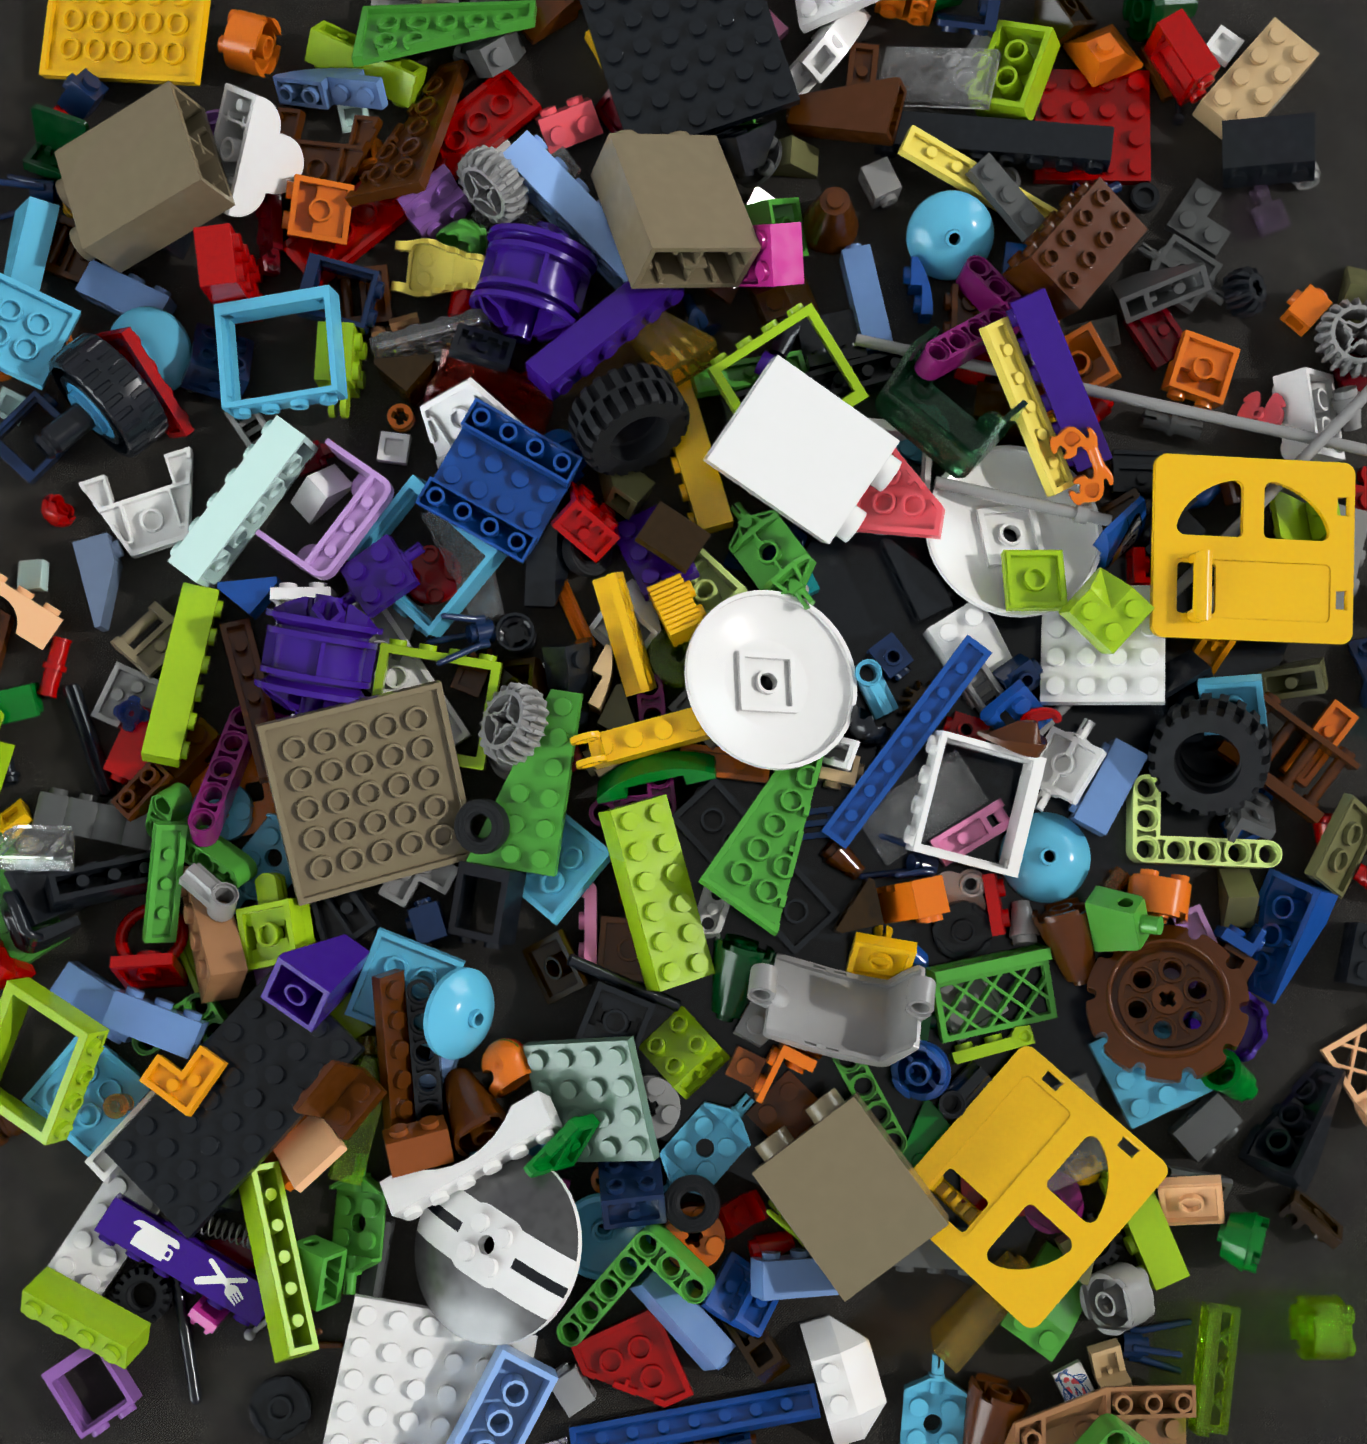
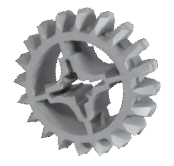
[456,145,530,224]
[1313,297,1367,379]
[478,682,550,765]

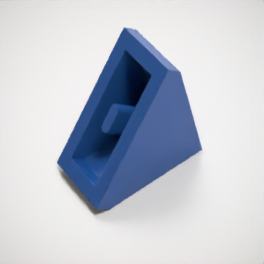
[217,576,283,620]

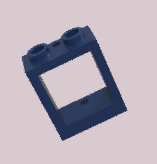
[297,253,385,335]
[0,390,75,485]

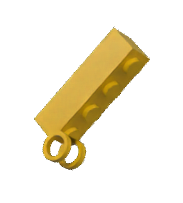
[569,708,711,770]

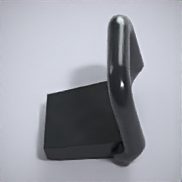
[0,890,81,954]

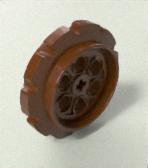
[1086,925,1250,1084]

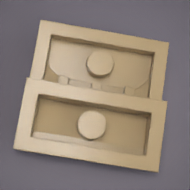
[588,644,614,716]

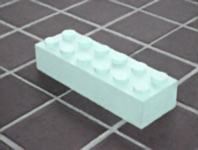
[167,415,318,589]

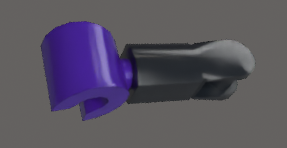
[754,318,801,375]

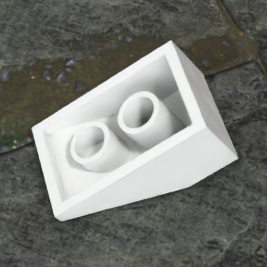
[922,603,1012,709]

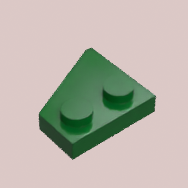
[903,1100,951,1168]
[523,1113,600,1178]

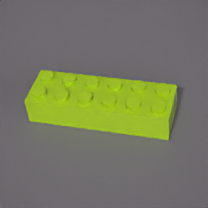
[598,794,715,992]

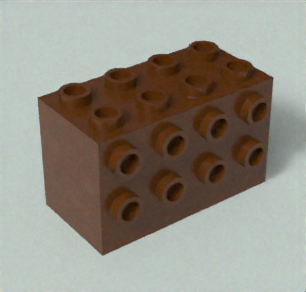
[1002,177,1148,321]

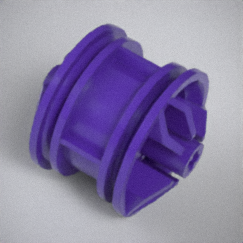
[469,221,598,344]
[254,594,384,715]

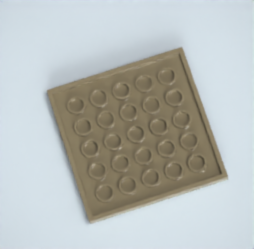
[255,680,470,906]

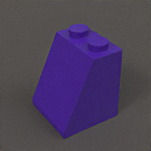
[261,934,370,1033]

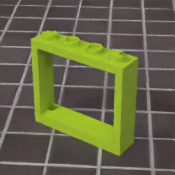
[707,302,869,414]
[372,638,503,771]
[0,977,110,1146]

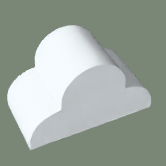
[213,83,304,217]

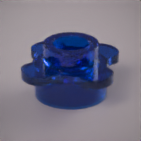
[113,695,150,732]

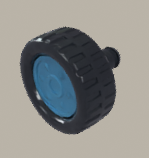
[33,333,169,459]

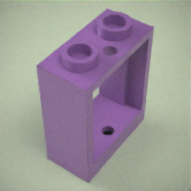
[41,1348,143,1439]

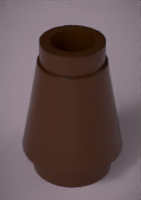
[820,839,865,880]

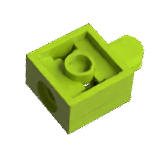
[314,321,368,419]
[235,872,315,970]

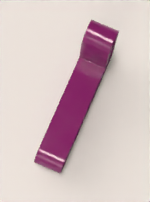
[914,255,1021,381]
[589,673,676,828]
[187,706,289,847]

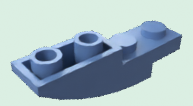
[272,68,388,110]

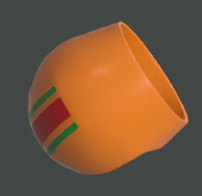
[481,1038,531,1099]

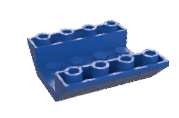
[415,398,583,564]

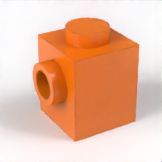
[1279,284,1333,337]

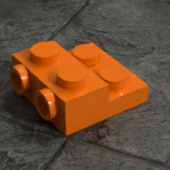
[281,174,355,246]
[1160,329,1241,410]

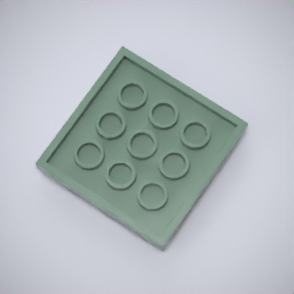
[523,1036,660,1162]

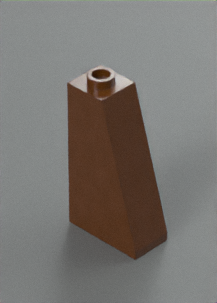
[786,77,907,146]

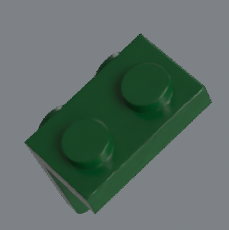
[22,104,89,181]

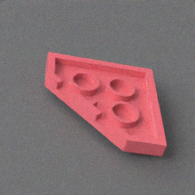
[856,448,945,539]

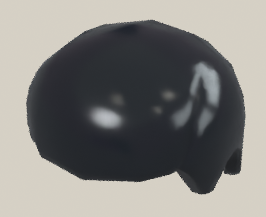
[847,705,892,745]

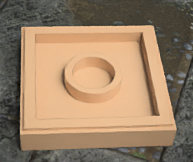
[273,1116,348,1193]
[1157,1174,1225,1226]

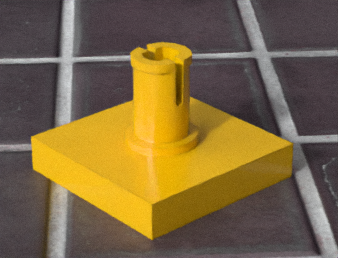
[845,925,918,980]

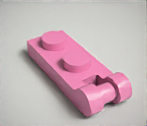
[928,798,1010,867]
[578,883,598,964]

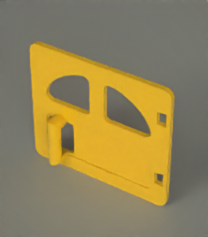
[1150,453,1356,645]
[914,1046,1168,1328]

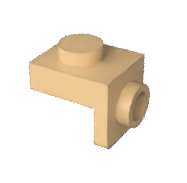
[818,755,865,790]
[1087,1338,1132,1388]

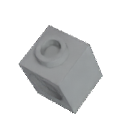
[858,156,902,209]
[552,1361,597,1418]

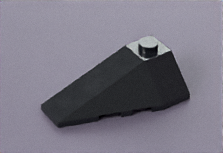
[524,489,571,609]
[542,637,595,758]

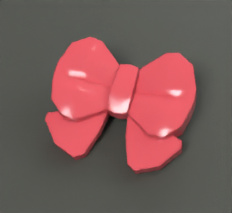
[1237,391,1286,425]

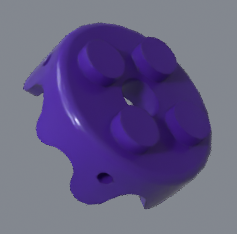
[1188,992,1269,1062]

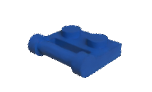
[980,679,1052,730]

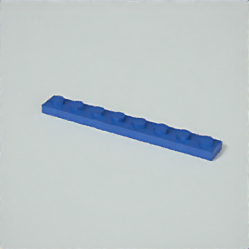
[821,635,992,849]
[569,1383,821,1444]

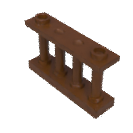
[1211,691,1361,823]

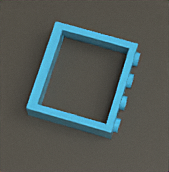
[214,285,348,420]
[347,474,507,637]

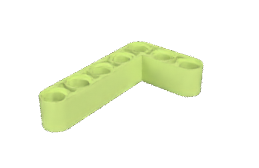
[1126,774,1283,869]

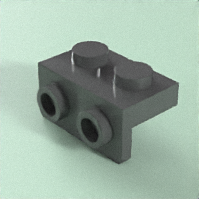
[1224,792,1276,843]

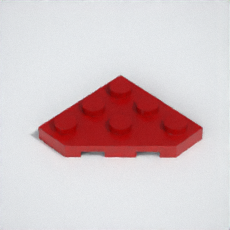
[571,1309,694,1408]

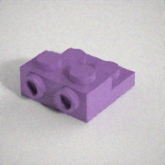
[397,164,472,240]

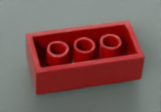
[193,223,264,325]

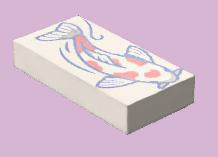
[1051,1359,1094,1401]

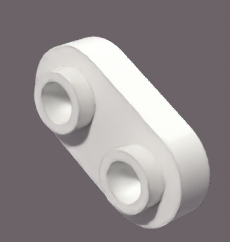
[697,886,730,939]

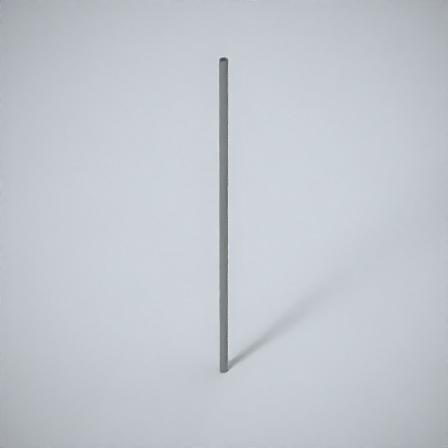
[855,334,1367,456]
[1039,385,1367,736]

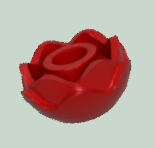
[41,494,76,528]

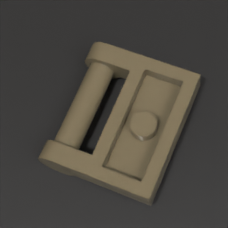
[110,601,174,679]

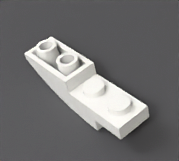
[789,8,871,95]

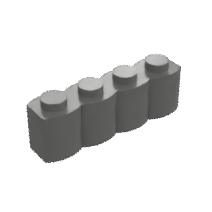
[32,787,152,850]

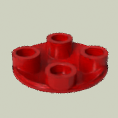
[409,545,463,605]

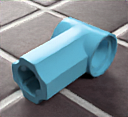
[854,659,899,720]

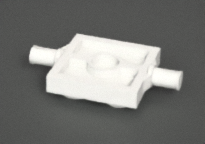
[1035,718,1107,812]

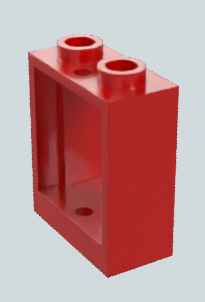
[1143,8,1221,106]

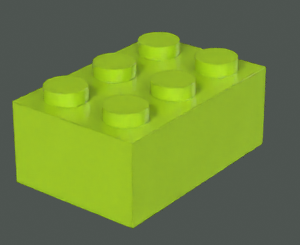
[969,19,1061,120]

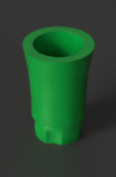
[1201,1049,1258,1102]

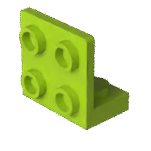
[1269,491,1341,541]
[639,1006,731,1100]

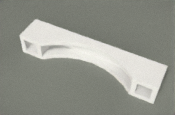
[379,1091,563,1221]

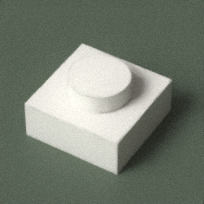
[1206,25,1244,68]
[376,431,412,466]

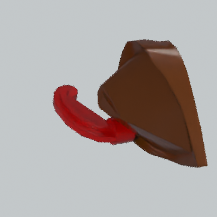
[976,707,1062,758]

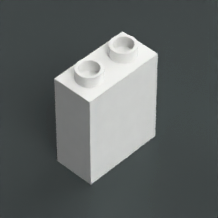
[703,355,902,544]

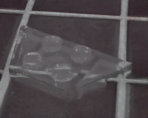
[0,825,75,872]

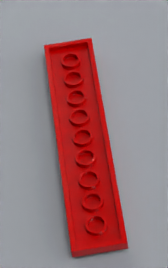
[283,69,542,286]

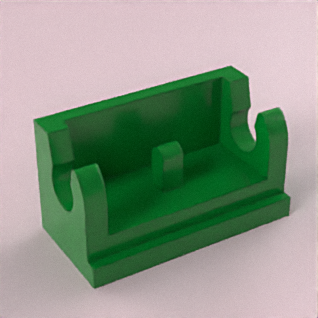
[0,682,44,724]

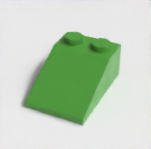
[994,1241,1092,1362]

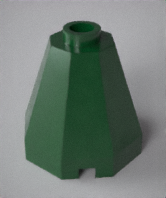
[1122,0,1198,42]

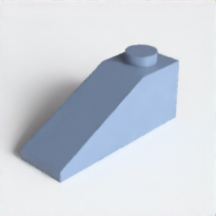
[72,532,124,632]

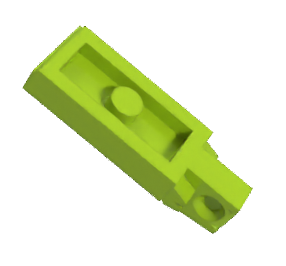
[948,1025,1035,1065]

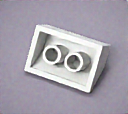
[1272,367,1346,462]

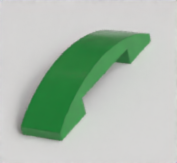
[597,751,716,804]

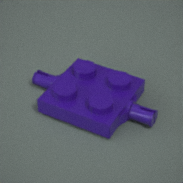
[340,534,425,619]

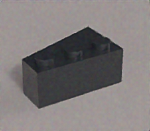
[311,890,381,942]

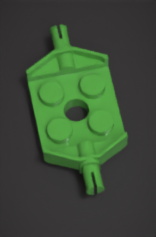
[728,502,817,610]
[329,1153,387,1295]

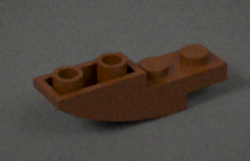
[520,0,582,45]
[110,717,221,822]

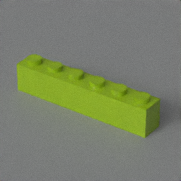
[141,582,224,768]
[239,1161,319,1363]

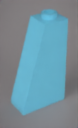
[4,196,60,291]

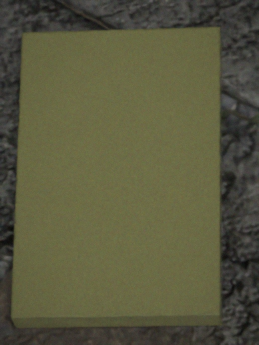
[1304,793,1367,899]

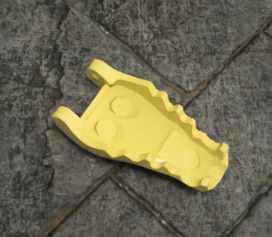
[390,238,486,297]

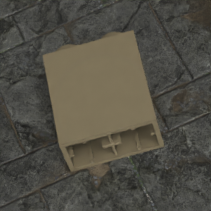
[54,81,235,273]
[590,129,761,289]
[752,1087,949,1302]

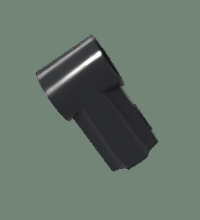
[934,1060,992,1119]

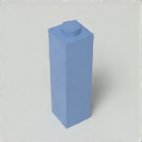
[839,243,893,355]
[629,1266,736,1371]

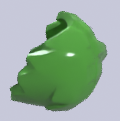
[436,218,488,254]

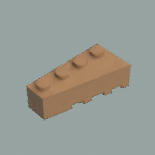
[181,866,248,1004]

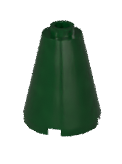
[711,933,775,1022]

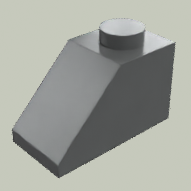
[466,31,526,78]

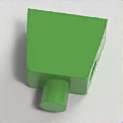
[1085,886,1164,952]
[296,1235,348,1312]

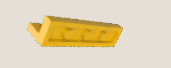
[592,571,657,697]

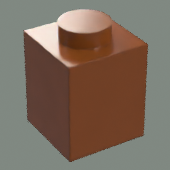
[724,1044,766,1088]

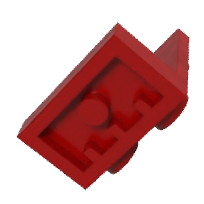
[551,481,621,563]

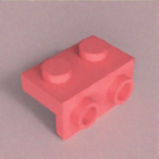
[534,94,603,154]

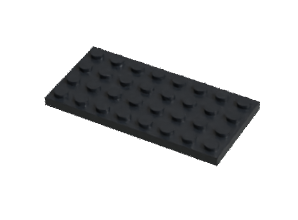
[104,969,366,1239]

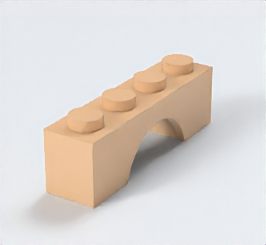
[0,573,64,650]

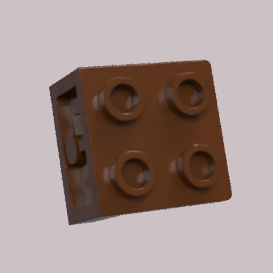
[293,1060,387,1141]

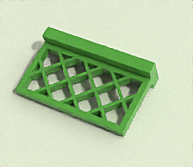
[925,943,1058,1043]

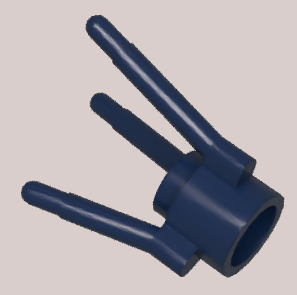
[0,174,58,220]
[426,613,496,666]
[859,833,938,879]
[1121,1319,1192,1374]

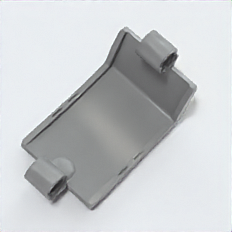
[747,953,936,1067]

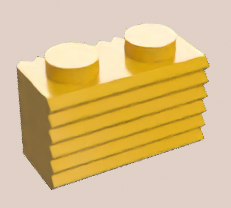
[646,573,706,647]

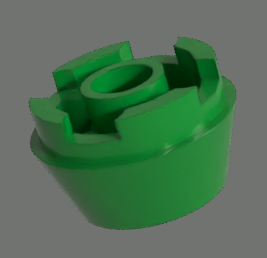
[1217,1212,1270,1274]

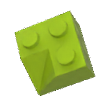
[1058,567,1154,654]

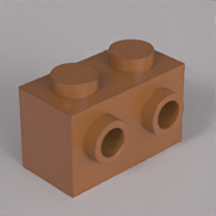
[382,1115,454,1178]

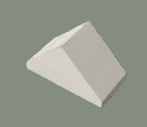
[290,464,352,525]
[822,737,860,772]

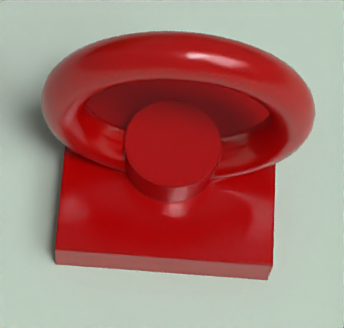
[109,904,189,989]

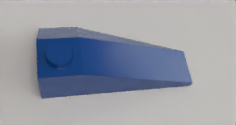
[1248,868,1338,1004]

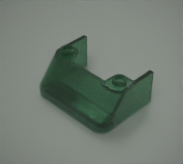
[875,326,1028,479]

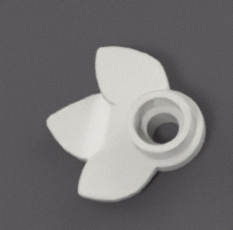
[939,869,986,909]

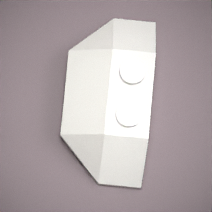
[799,1315,887,1444]

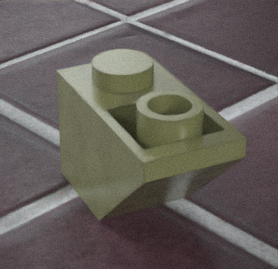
[598,471,655,521]

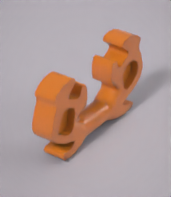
[1049,426,1114,506]

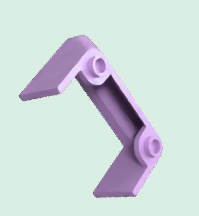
[255,438,394,580]

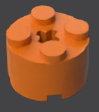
[217,9,281,78]
[1127,869,1192,924]
[664,1202,725,1267]

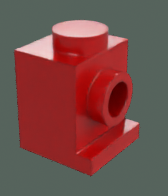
[942,711,990,753]

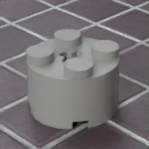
[642,1074,681,1139]
[1080,1262,1155,1336]

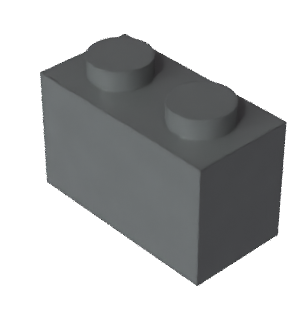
[1165,1091,1243,1162]

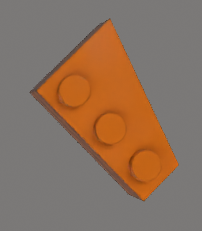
[876,875,950,924]

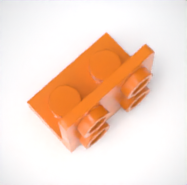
[751,1043,818,1104]

